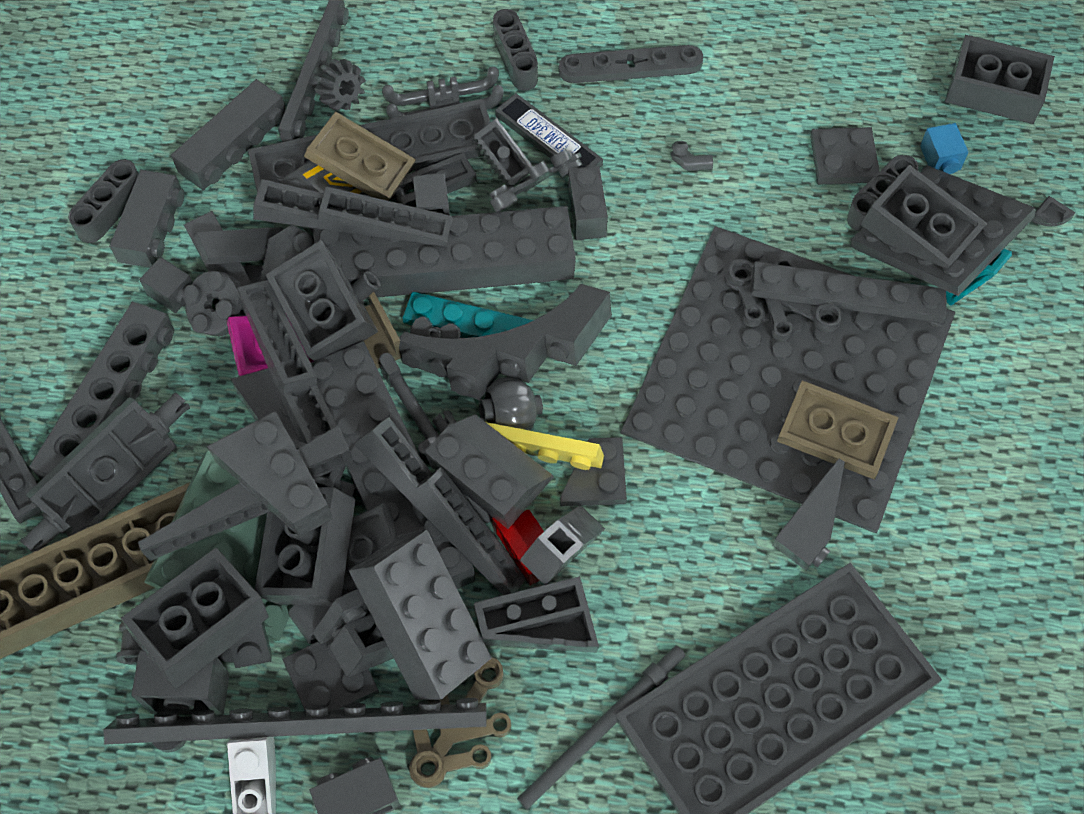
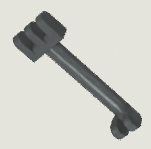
[379,353,439,460]

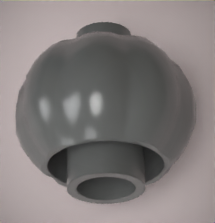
[479,377,543,431]

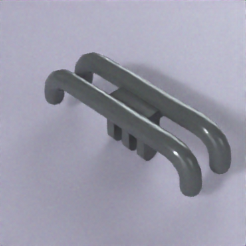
[382,66,504,119]

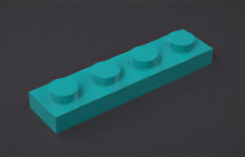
[403,292,533,338]

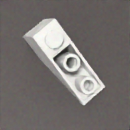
[227,737,276,814]

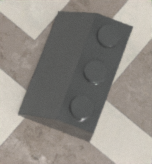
[424,414,554,529]

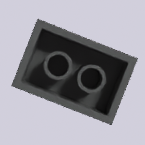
[945,34,1055,124]
[255,487,355,605]
[121,548,269,690]

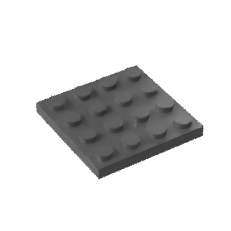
[851,165,1035,296]

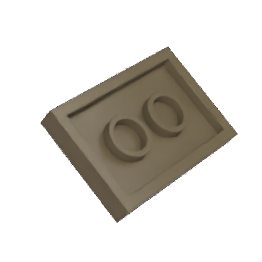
[304,111,416,201]
[777,380,899,480]

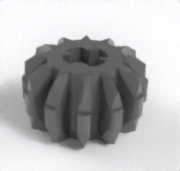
[314,59,366,111]

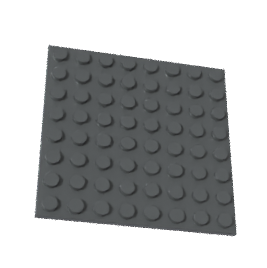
[621,226,955,534]

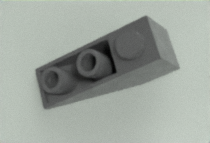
[520,505,605,585]

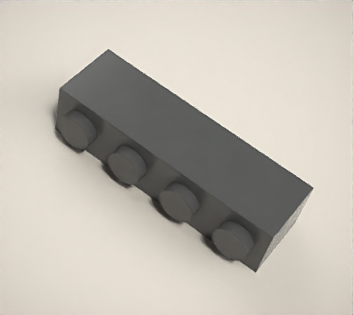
[171,79,286,191]

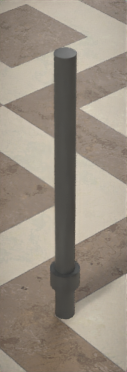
[517,645,686,810]

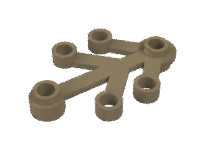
[409,657,511,788]

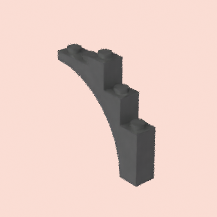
[399,284,612,400]

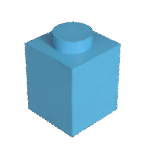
[920,123,968,174]

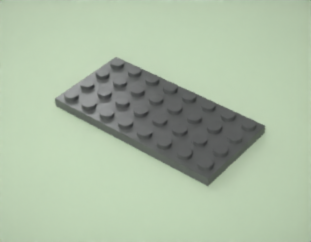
[615,563,942,814]

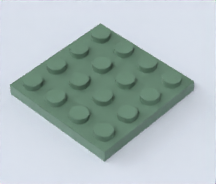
[144,451,294,641]

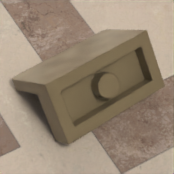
[364,292,401,369]

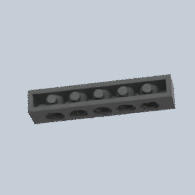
[29,301,174,480]

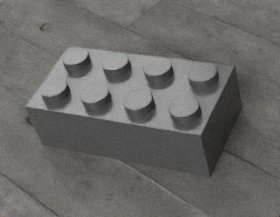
[349,529,491,700]

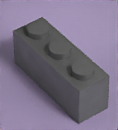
[109,169,184,268]

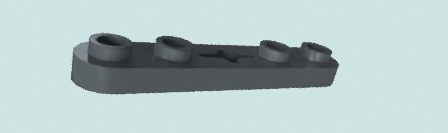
[559,45,703,83]

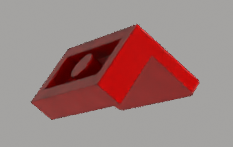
[493,510,544,586]

